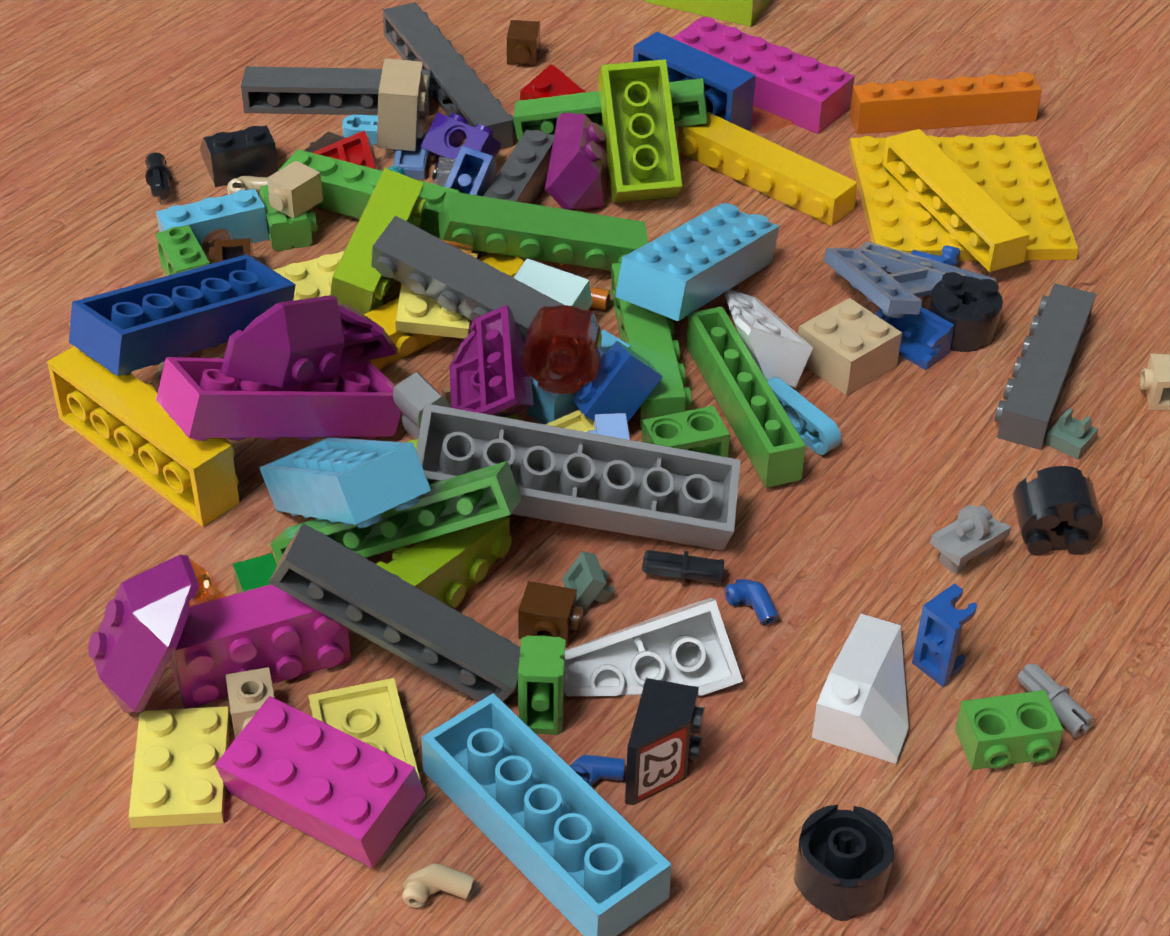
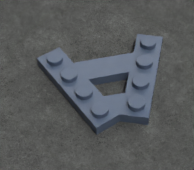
[824,241,996,318]

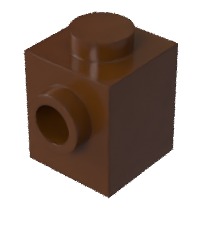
[209,238,254,264]
[518,581,583,648]

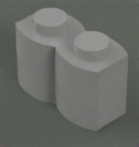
[393,372,451,440]

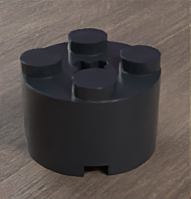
[928,272,1003,352]
[1013,466,1103,555]
[794,805,894,921]

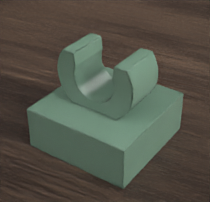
[1045,408,1098,460]
[562,551,615,611]

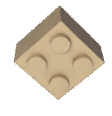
[377,58,428,151]
[798,298,902,396]

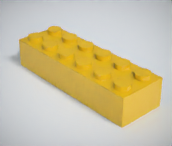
[47,346,240,527]

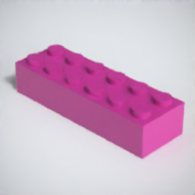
[672,16,855,134]
[156,357,402,441]

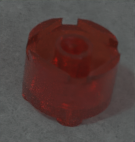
[523,305,602,394]

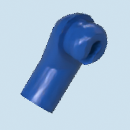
[911,245,960,267]
[724,579,779,625]
[569,755,625,786]

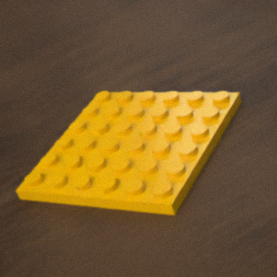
[849,135,1079,261]

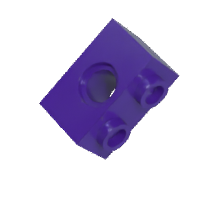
[421,112,502,165]

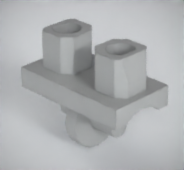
[930,505,1011,573]

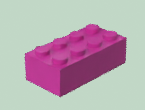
[170,584,351,709]
[215,696,425,868]

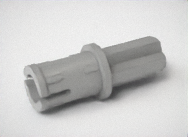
[1017,663,1095,738]

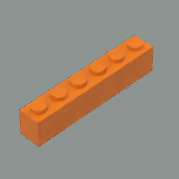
[849,72,1042,134]

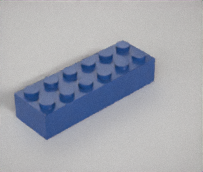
[69,254,296,376]

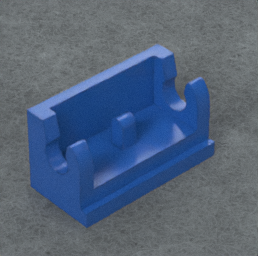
[875,307,955,370]
[912,583,977,688]

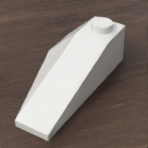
[725,289,813,387]
[565,598,743,696]
[812,614,909,764]

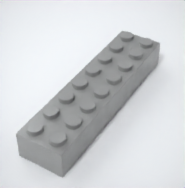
[416,403,741,551]

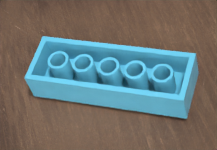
[615,203,780,321]
[259,438,431,528]
[421,693,672,936]

